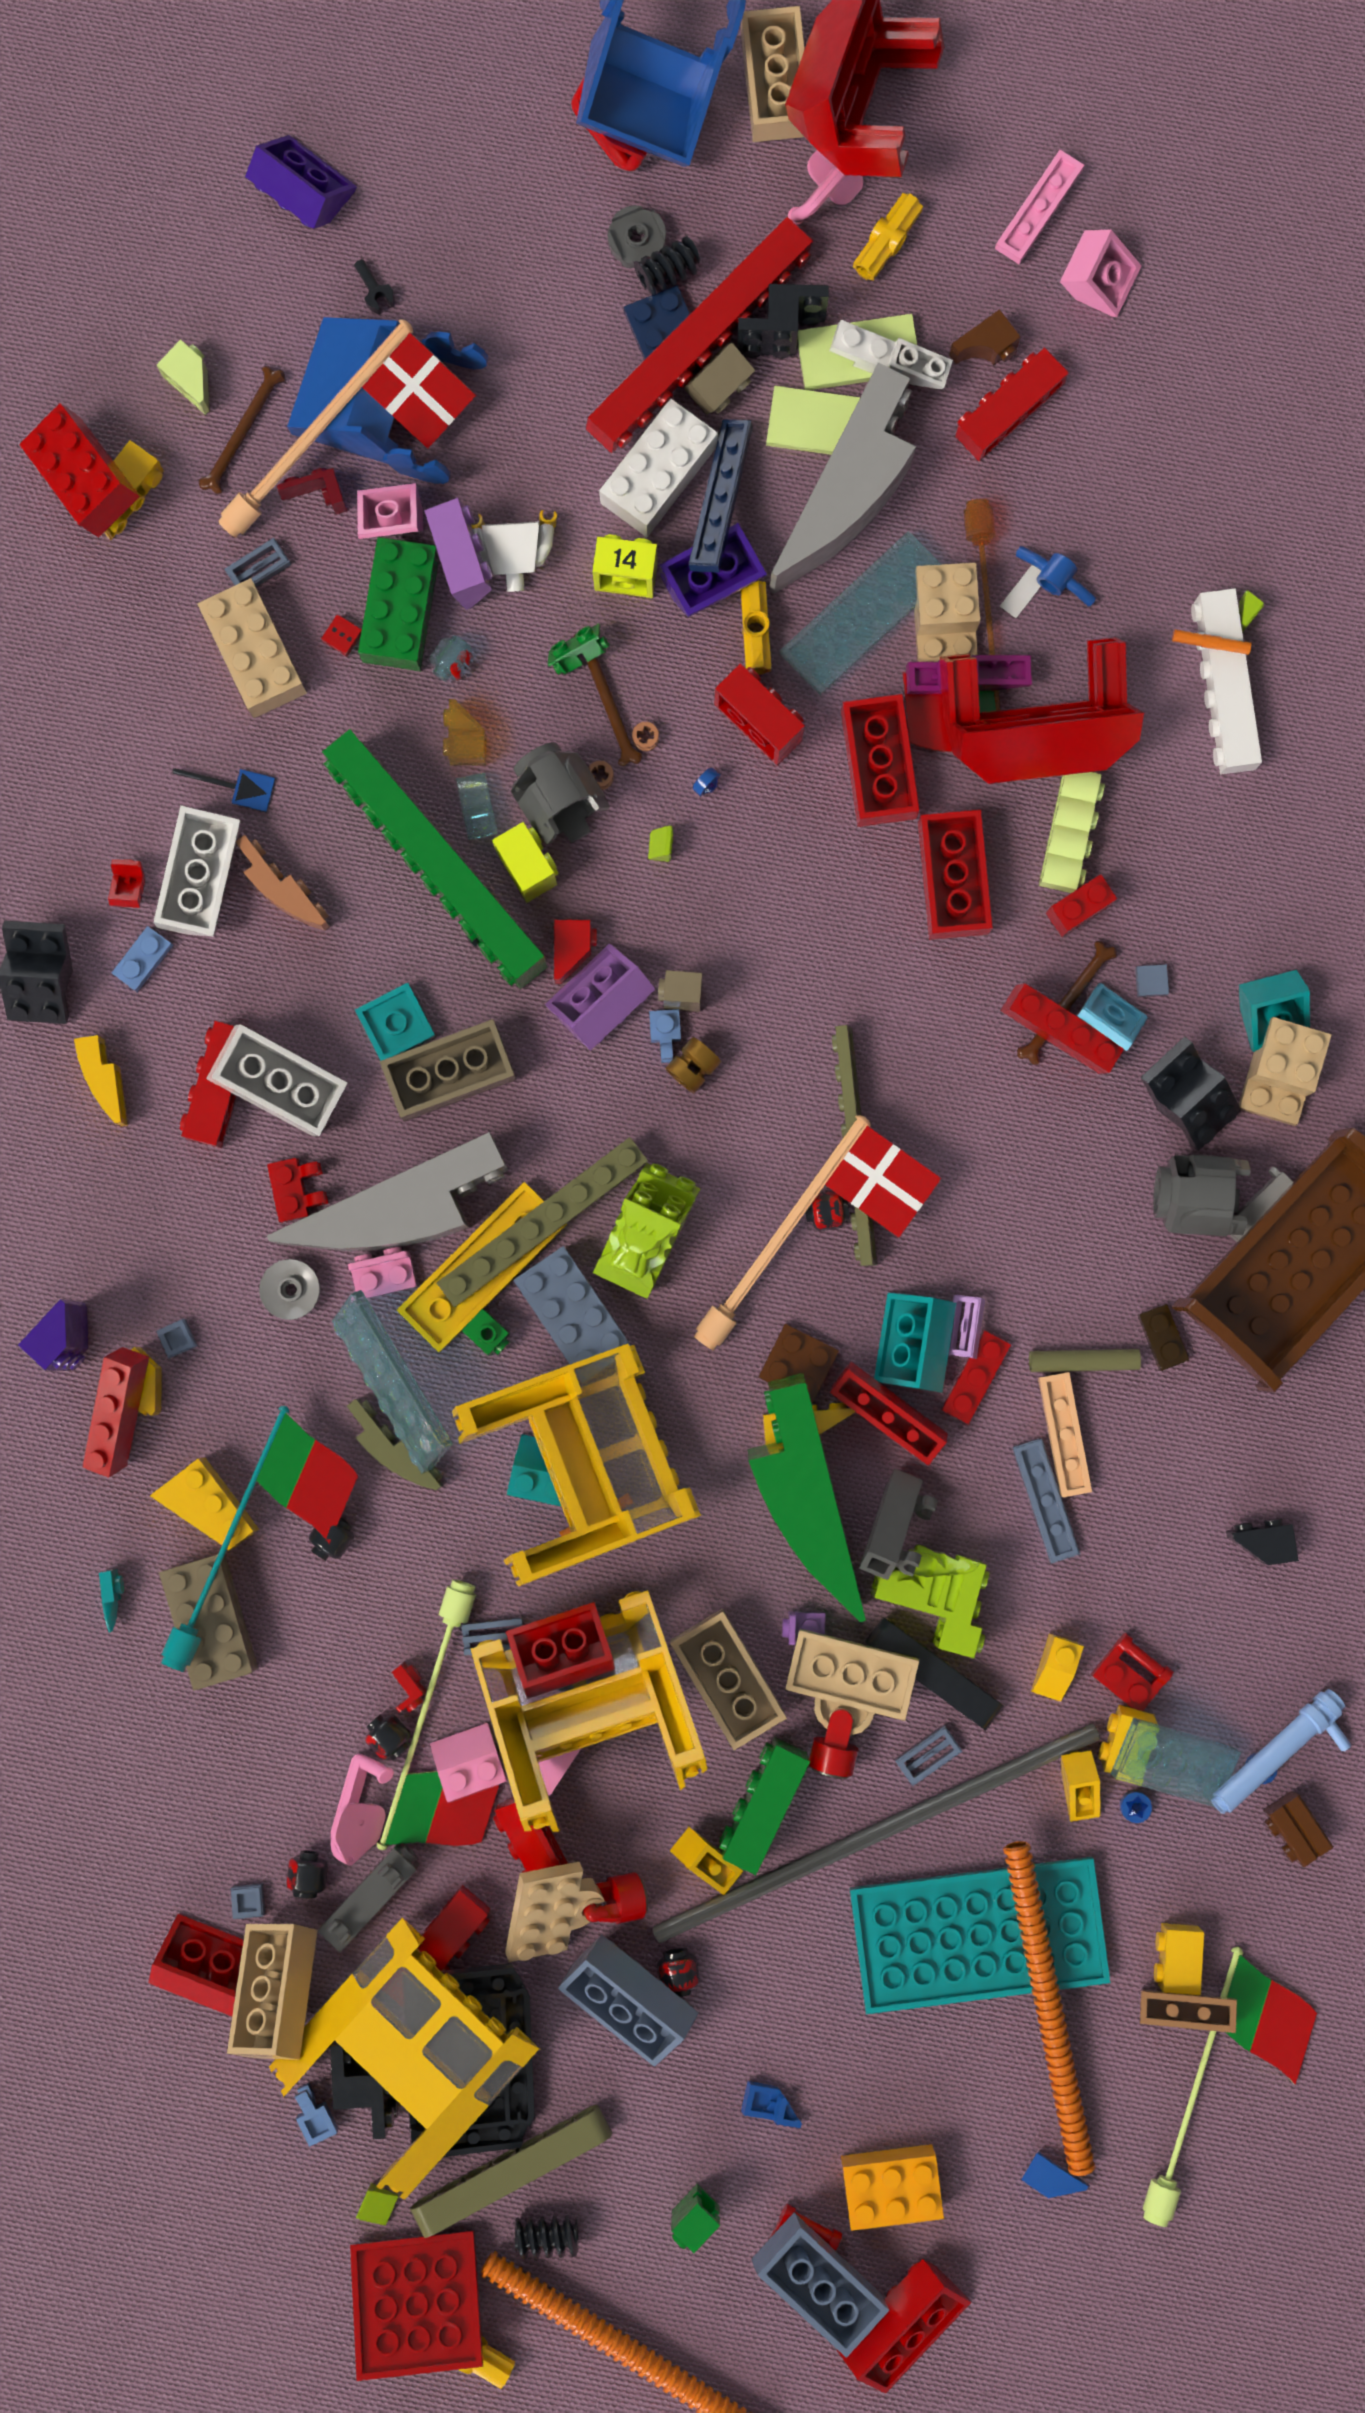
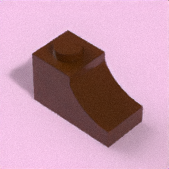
[949,309,1021,366]

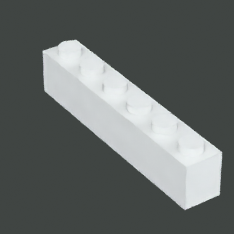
[1191,589,1262,775]

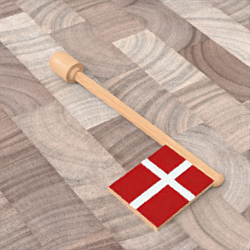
[218,319,476,538]
[694,1115,942,1351]

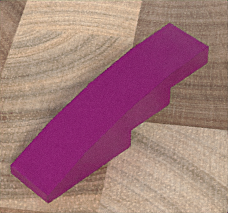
[906,655,1032,694]

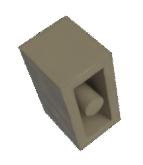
[683,343,755,415]
[658,970,702,1012]

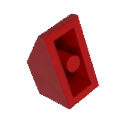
[554,920,597,984]

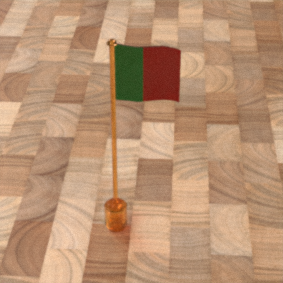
[902,499,1001,752]

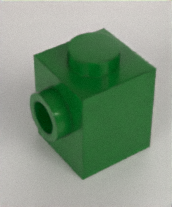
[462,1309,510,1356]

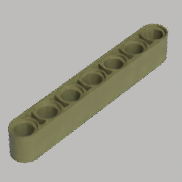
[410,2104,613,2238]

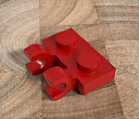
[267,1158,329,1223]

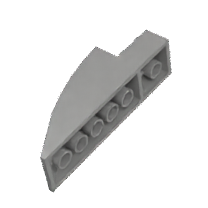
[769,363,916,594]
[267,1132,509,1251]

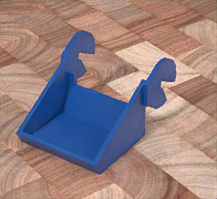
[576,0,746,167]
[287,317,488,484]

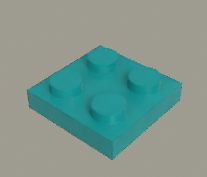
[355,983,436,1061]

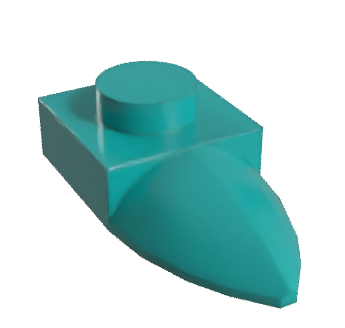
[99,1569,124,1633]

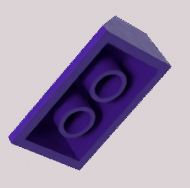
[245,135,357,229]
[660,523,767,618]
[18,1299,88,1371]

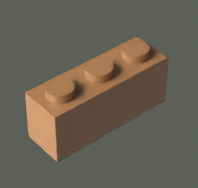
[1140,1990,1237,2033]

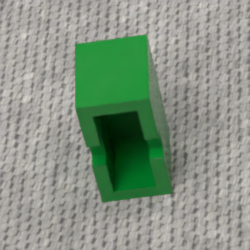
[671,2184,720,2253]

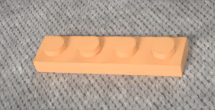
[1038,1372,1092,1497]

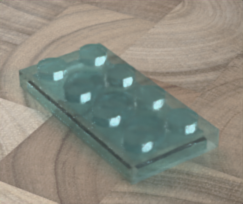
[1110,1717,1241,1807]

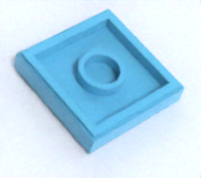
[1077,983,1148,1051]

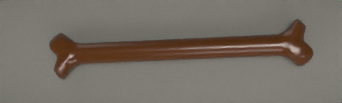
[199,366,285,494]
[573,634,642,767]
[1017,941,1117,1065]

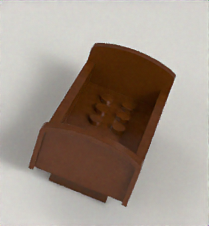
[1171,1128,1365,1393]

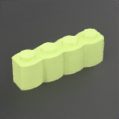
[1039,772,1105,893]

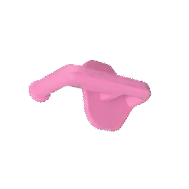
[788,150,863,225]
[330,1754,394,1866]

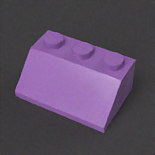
[424,498,493,610]
[545,944,655,1050]

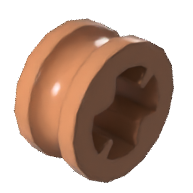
[632,722,659,751]
[588,761,614,790]

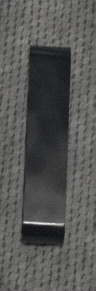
[865,1617,1004,1731]

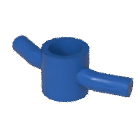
[1016,546,1096,607]

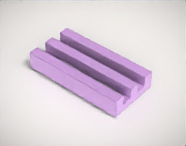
[948,1295,985,1359]

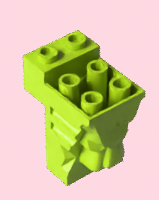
[593,1163,700,1299]
[870,1544,989,1659]

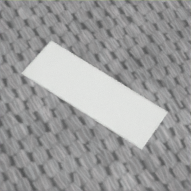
[1000,565,1041,618]

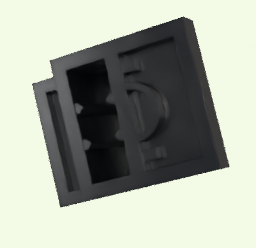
[737,284,829,359]
[0,921,73,1024]
[1140,1037,1242,1151]
[330,2040,398,2139]

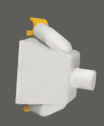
[471,510,557,592]

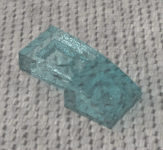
[456,773,498,840]

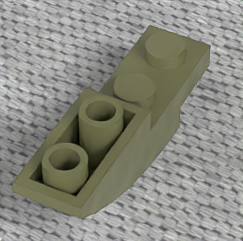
[346,1399,444,1490]

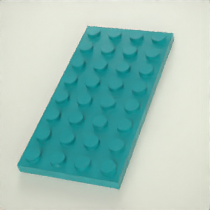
[849,1857,1110,2015]

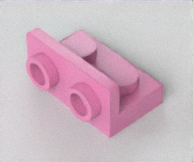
[348,1247,418,1301]

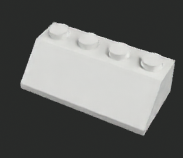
[154,806,240,937]

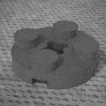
[607,205,666,269]

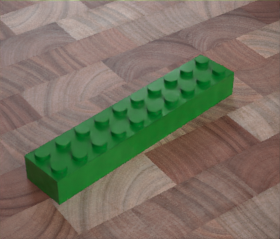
[322,729,548,990]

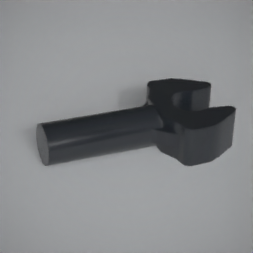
[354,259,394,315]

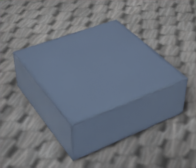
[1135,964,1169,997]
[156,1318,198,1359]
[231,1883,265,1919]

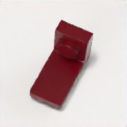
[277,468,347,515]

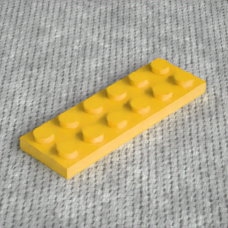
[397,1182,567,1353]

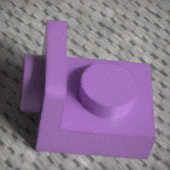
[782,1612,825,1645]

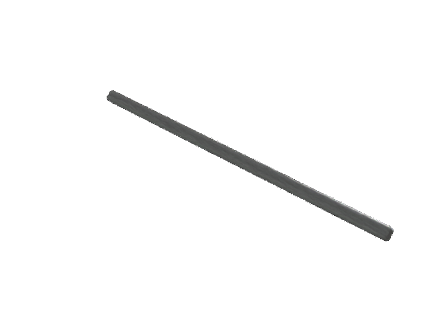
[653,1724,1100,1943]

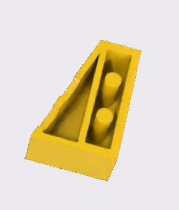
[150,1457,259,1550]

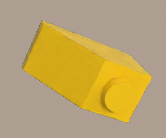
[1031,1633,1084,1701]
[1061,1751,1100,1822]
[670,1827,743,1895]

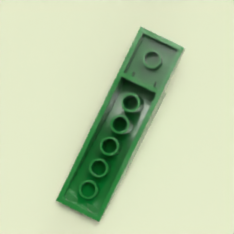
[747,1373,866,1622]

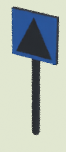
[172,768,275,813]

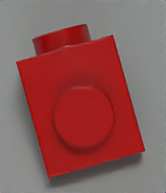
[108,859,146,908]
[391,1662,426,1713]

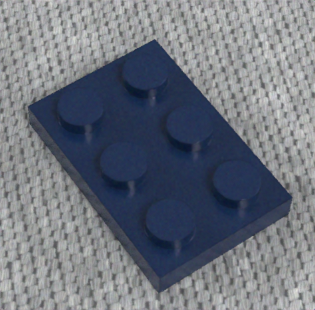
[623,285,702,376]

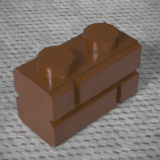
[1263,1791,1334,1867]

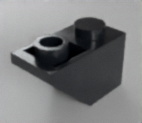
[1226,1518,1299,1565]

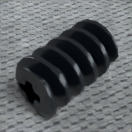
[634,236,700,296]
[515,2215,579,2259]

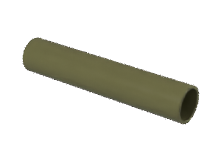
[1029,1349,1141,1372]

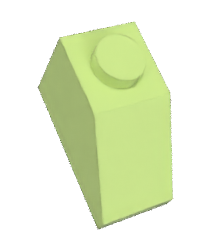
[157,340,209,415]

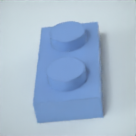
[112,926,174,992]

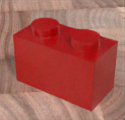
[1046,874,1117,938]

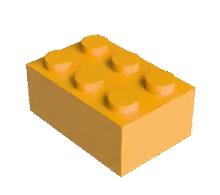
[841,2144,944,2231]

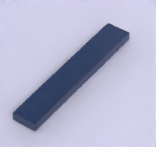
[689,419,753,573]

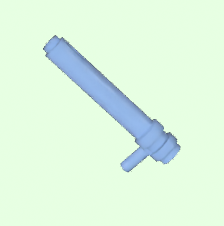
[1211,1689,1351,1814]

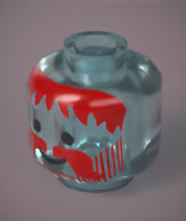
[429,635,473,682]

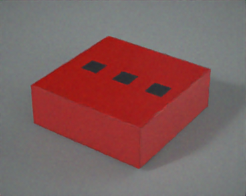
[321,614,362,657]

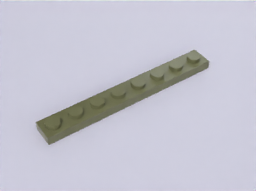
[832,1025,878,1267]
[437,1137,648,1307]

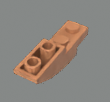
[236,835,330,931]

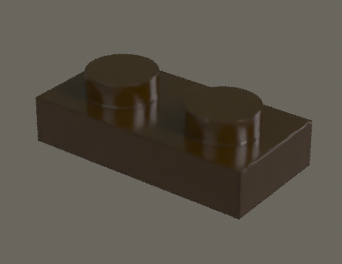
[1137,1304,1189,1371]

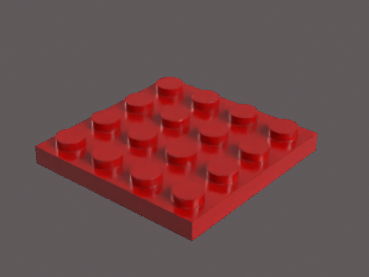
[350,2231,484,2381]

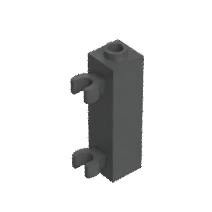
[859,1469,938,1580]
[318,1844,420,1952]

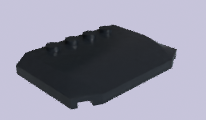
[403,1963,535,2157]

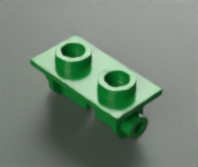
[548,623,609,675]

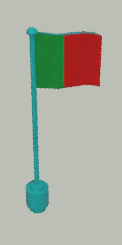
[161,1405,358,1672]

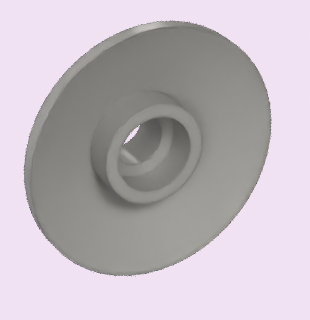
[259,1259,320,1320]

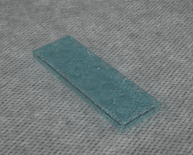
[780,531,942,696]
[332,1290,453,1474]

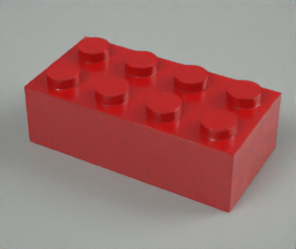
[19,403,140,538]
[841,694,919,827]
[918,810,993,940]

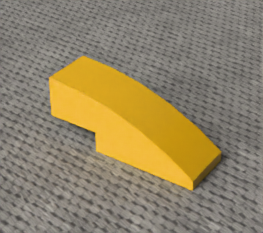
[74,1035,128,1126]

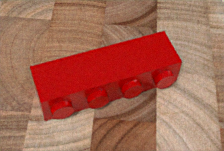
[955,347,1069,462]
[1000,983,1124,1074]
[179,1021,237,1149]
[82,1347,149,1478]
[830,1362,948,1466]
[382,1885,491,2007]

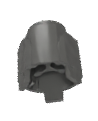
[511,742,610,845]
[1153,1155,1251,1237]

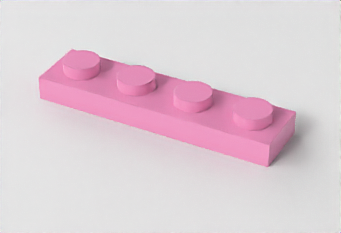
[995,150,1084,264]

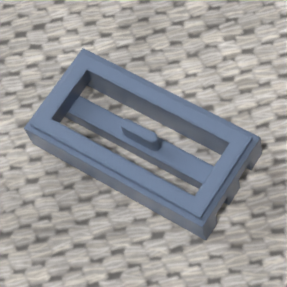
[224,538,291,587]
[461,1618,523,1656]
[894,1725,962,1786]

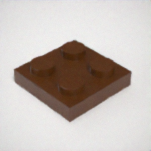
[758,1324,839,1405]

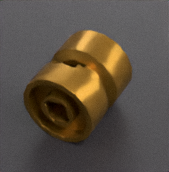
[665,1037,722,1094]

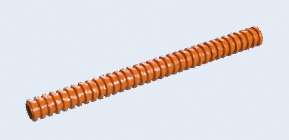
[1003,1841,1096,2176]
[480,2251,753,2413]

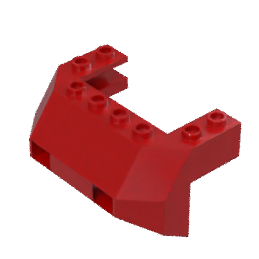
[785,0,945,177]
[940,637,1144,784]

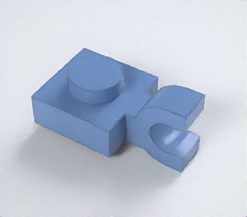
[649,1009,681,1063]
[295,2083,338,2147]

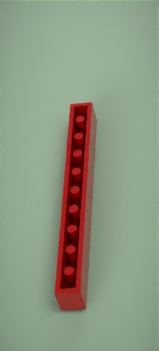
[586,217,813,454]

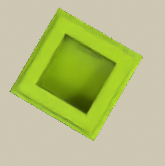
[1239,591,1264,633]
[648,826,673,862]
[356,2183,399,2226]

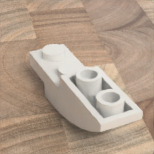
[829,320,953,389]

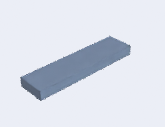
[1012,1438,1080,1564]

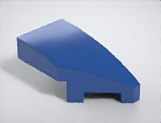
[741,2081,802,2128]
[1021,2152,1090,2198]

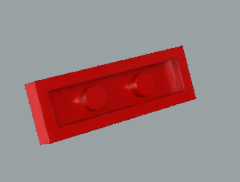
[941,1330,1011,1424]

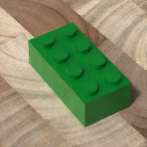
[358,537,440,672]
[719,1737,810,1876]

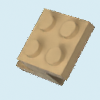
[914,563,980,662]
[1239,1017,1332,1126]

